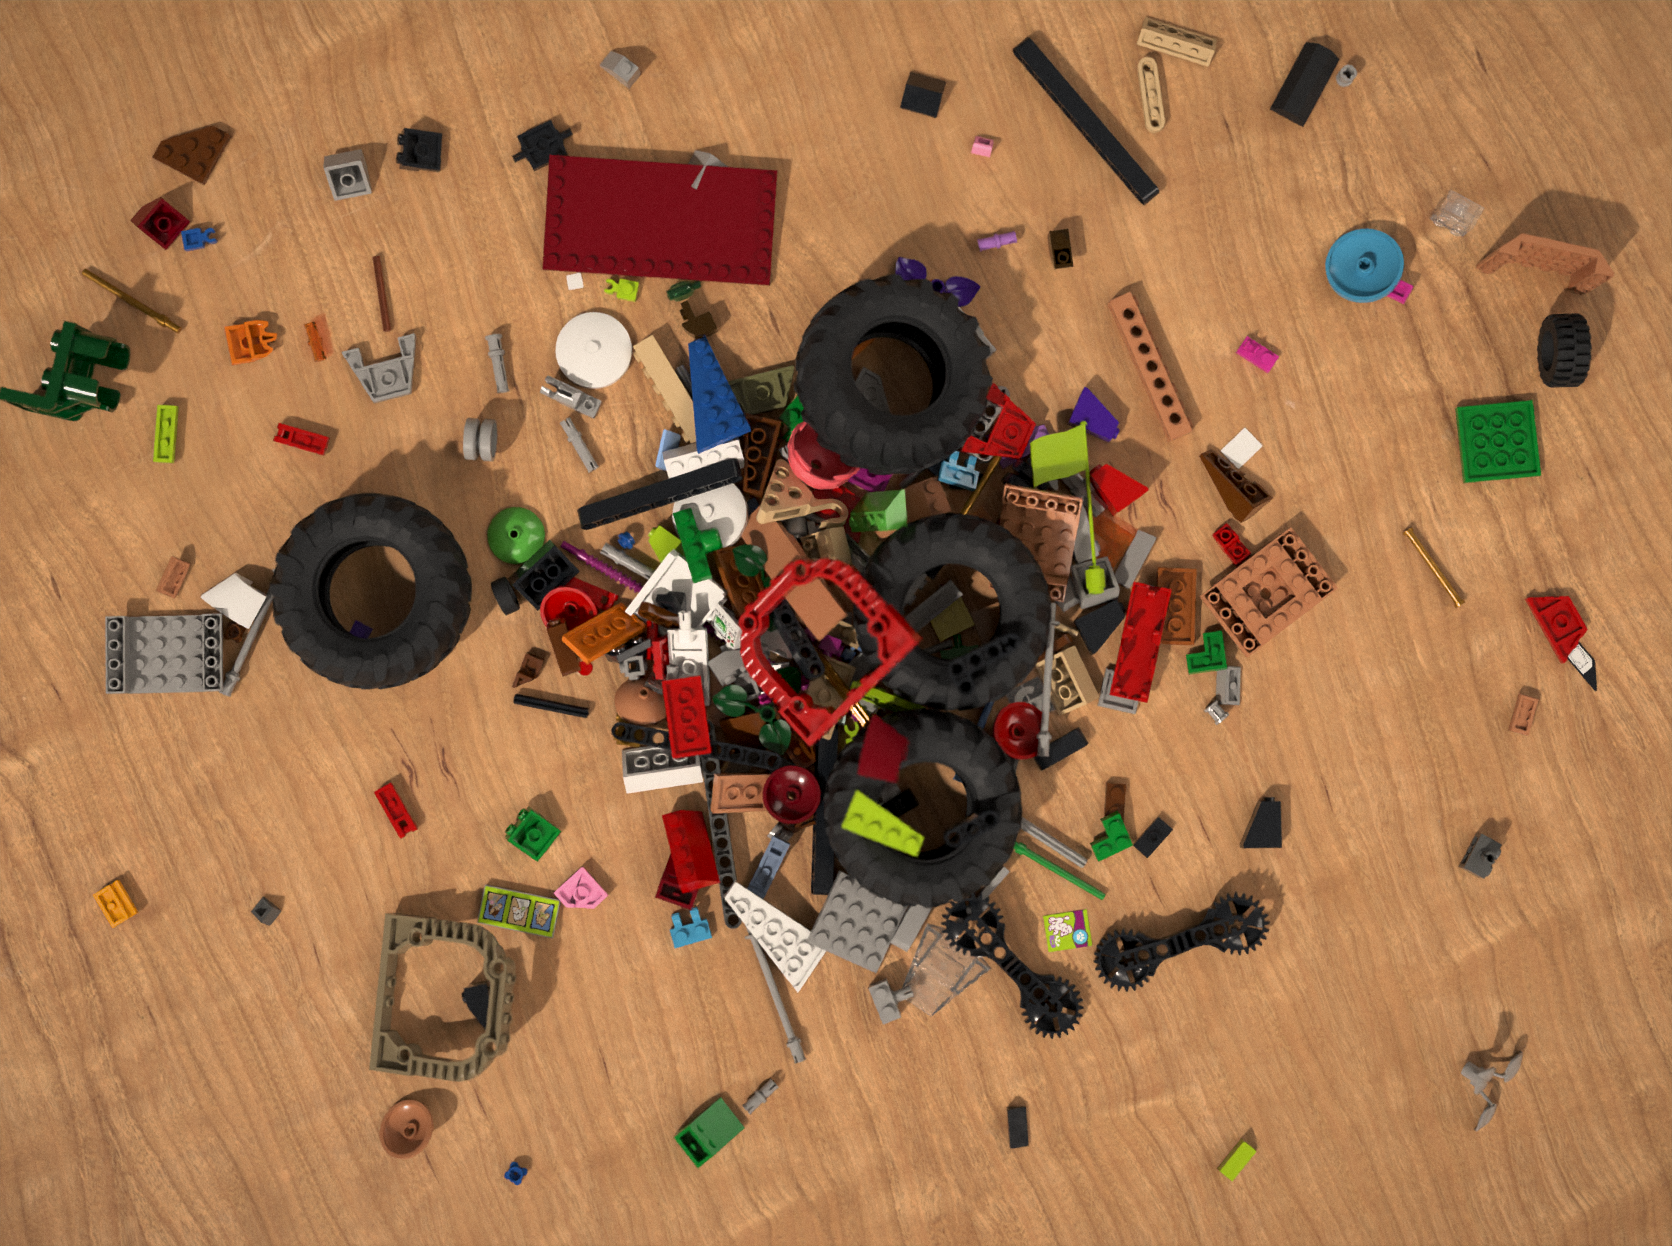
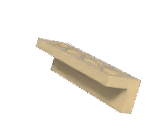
[1137,17,1217,67]

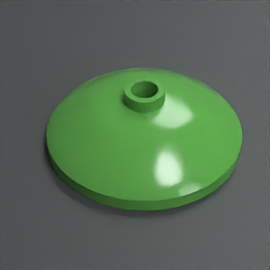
[487,507,545,564]

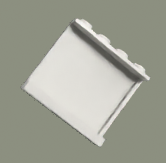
[625,549,727,636]

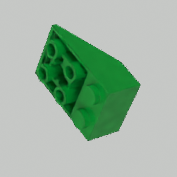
[674,1097,745,1168]

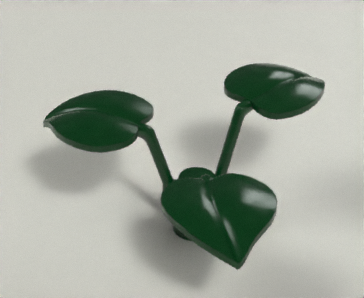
[732,545,787,633]
[713,666,801,755]

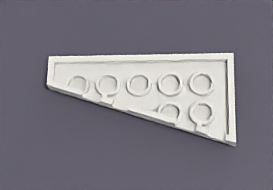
[724,881,826,992]

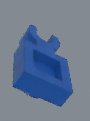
[181,228,218,252]

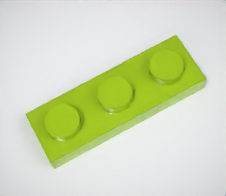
[153,405,179,464]

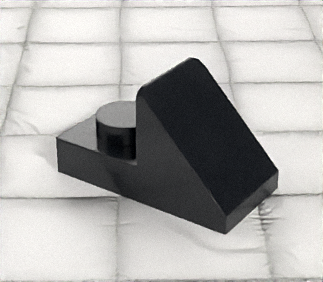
[655,591,686,615]

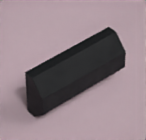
[1270,42,1339,127]

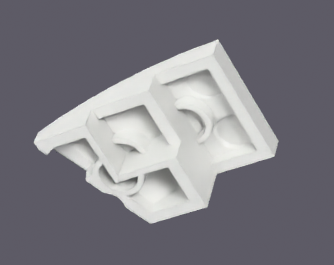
[201,573,267,629]

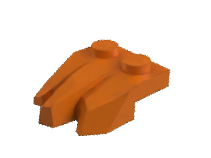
[224,320,277,365]

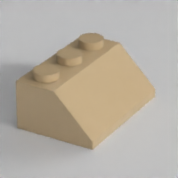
[1035,645,1100,716]

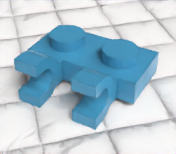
[938,451,979,491]
[670,907,712,948]

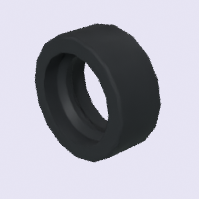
[491,576,520,615]

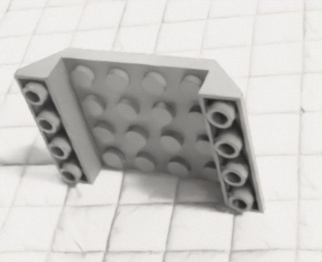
[105,614,223,694]

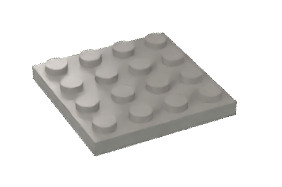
[807,871,907,973]

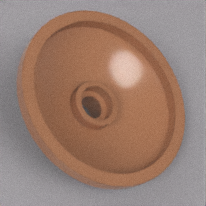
[614,676,667,727]
[379,1100,433,1159]

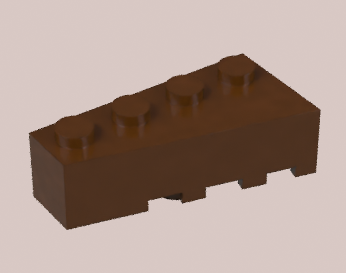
[743,413,784,498]

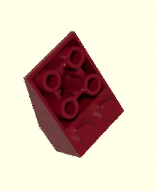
[655,854,699,910]

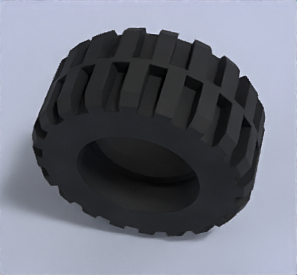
[1537,313,1592,388]

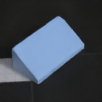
[655,429,681,471]

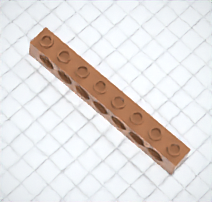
[1107,292,1193,443]

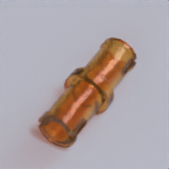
[304,322,327,362]

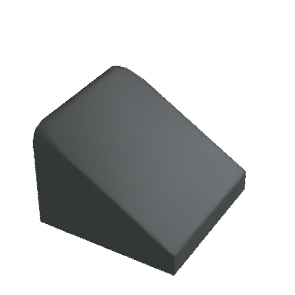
[251,897,281,926]

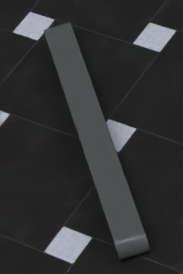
[701,719,742,929]

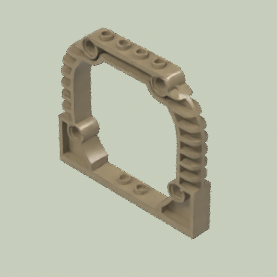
[369,913,516,1082]

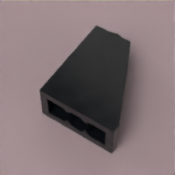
[1074,600,1126,655]
[1240,797,1282,849]

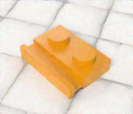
[93,880,139,928]

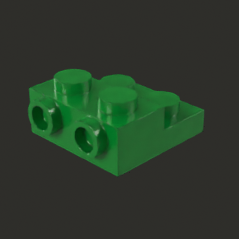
[505,806,561,862]

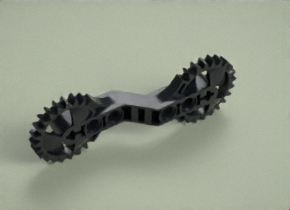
[1093,891,1270,992]
[941,893,1084,1039]

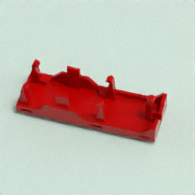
[1109,581,1172,703]

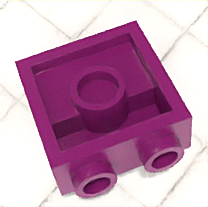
[804,626,844,658]

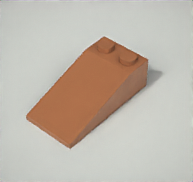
[875,475,951,540]

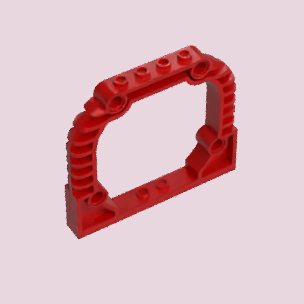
[739,558,922,747]

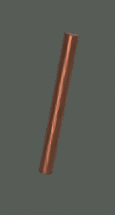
[372,256,391,332]

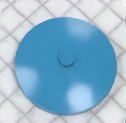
[1325,229,1404,303]

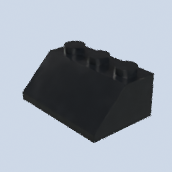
[508,540,580,611]

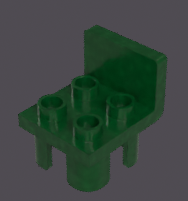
[0,321,130,422]

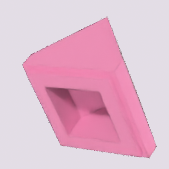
[971,136,993,157]

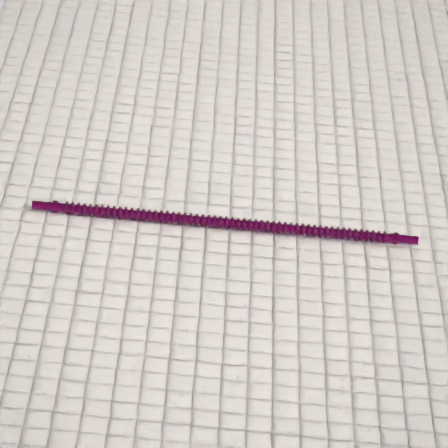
[560,541,858,722]

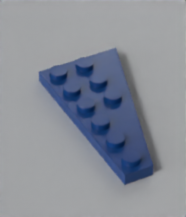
[688,336,751,454]

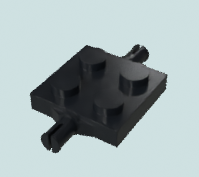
[512,120,573,171]

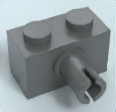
[1458,833,1502,879]

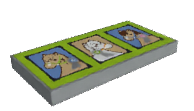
[477,885,561,938]

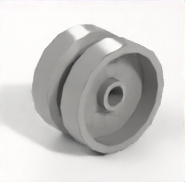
[463,418,497,462]

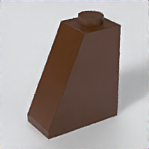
[546,617,581,677]

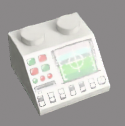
[711,603,742,651]

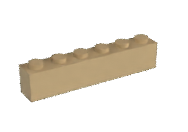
[632,335,696,444]

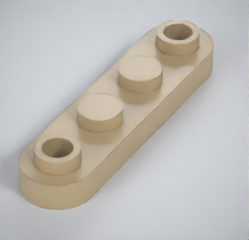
[1137,57,1165,133]

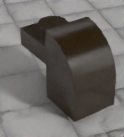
[679,300,718,338]

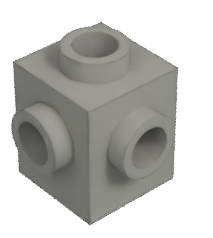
[619,654,647,680]

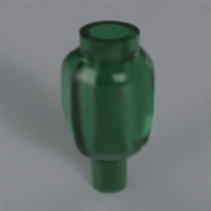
[666,281,701,302]

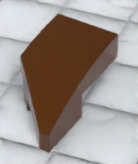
[512,652,545,688]

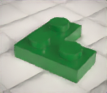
[1186,631,1228,675]
[1090,811,1133,862]

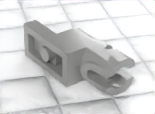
[540,375,602,419]

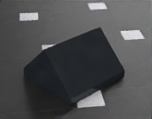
[900,72,947,118]

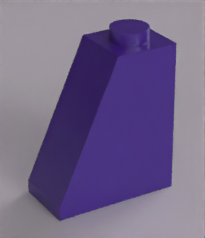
[1067,387,1120,442]

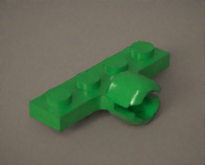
[673,508,722,584]

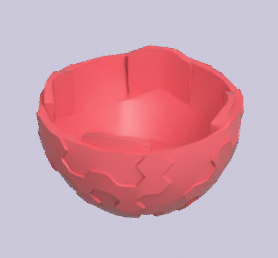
[788,421,860,489]

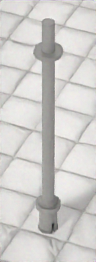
[219,568,275,697]
[1036,603,1060,757]
[745,925,806,1063]

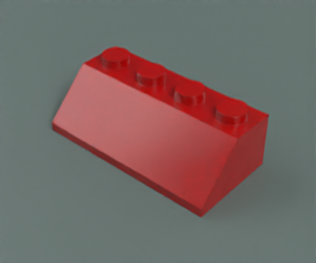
[662,810,720,893]

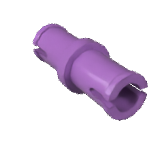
[977,231,1017,251]

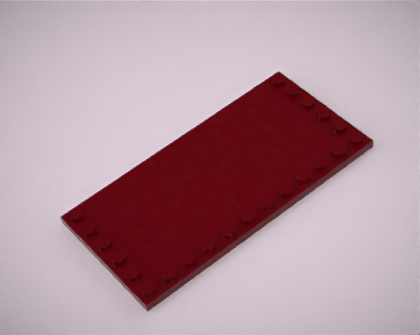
[542,155,778,286]

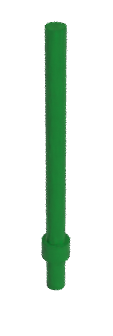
[1014,842,1106,900]

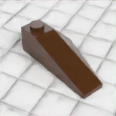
[1199,449,1273,523]

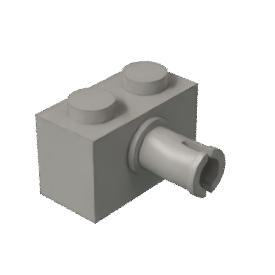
[868,978,914,1025]

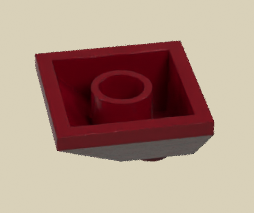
[130,197,190,250]

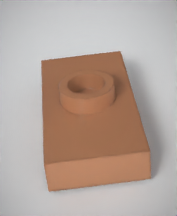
[156,556,191,599]
[1508,693,1539,736]

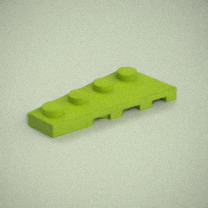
[841,789,924,856]

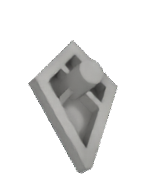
[1055,576,1079,612]

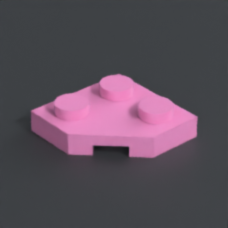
[554,867,608,909]

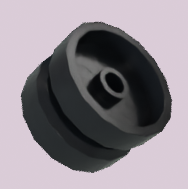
[1001,459,1051,491]

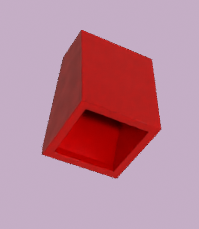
[1089,464,1149,516]

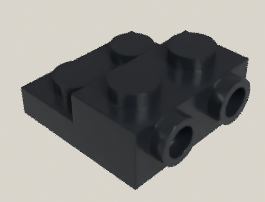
[396,128,442,172]

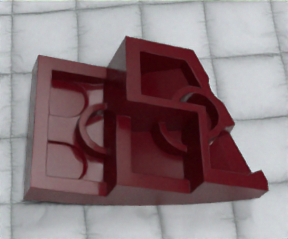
[857,714,909,783]

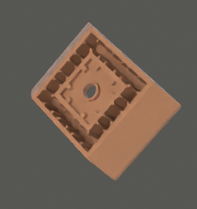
[1199,527,1338,658]

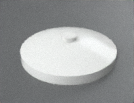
[556,312,632,389]
[672,484,748,553]

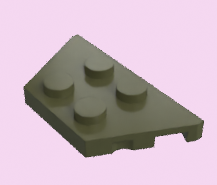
[728,365,794,415]

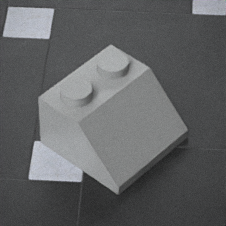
[323,149,372,201]
[1071,556,1120,609]

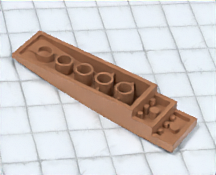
[741,505,847,641]

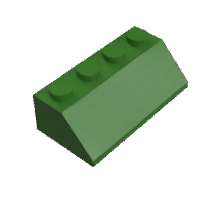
[849,490,907,532]

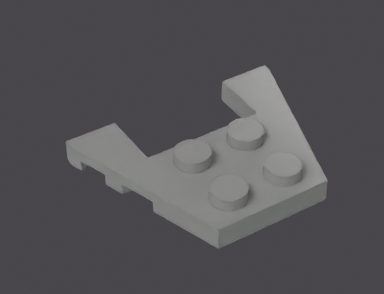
[342,333,416,403]

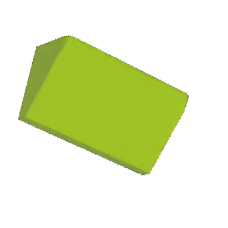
[1217,1139,1257,1181]

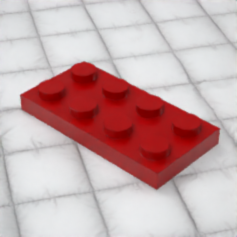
[662,675,712,759]

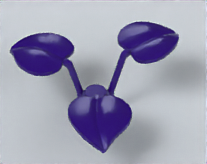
[895,257,980,307]

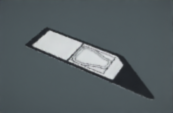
[1567,642,1597,691]

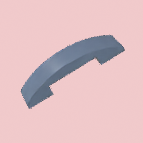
[747,835,790,899]

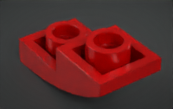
[1212,523,1252,567]

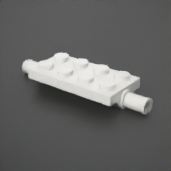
[667,610,711,706]

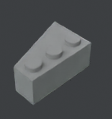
[1073,503,1101,564]

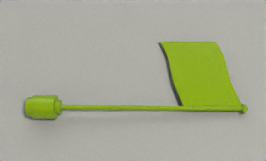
[1030,421,1106,594]

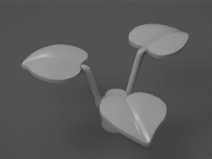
[1461,1051,1523,1132]

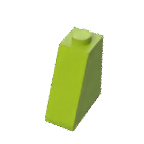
[648,525,686,563]

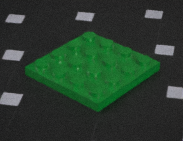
[1455,400,1541,484]

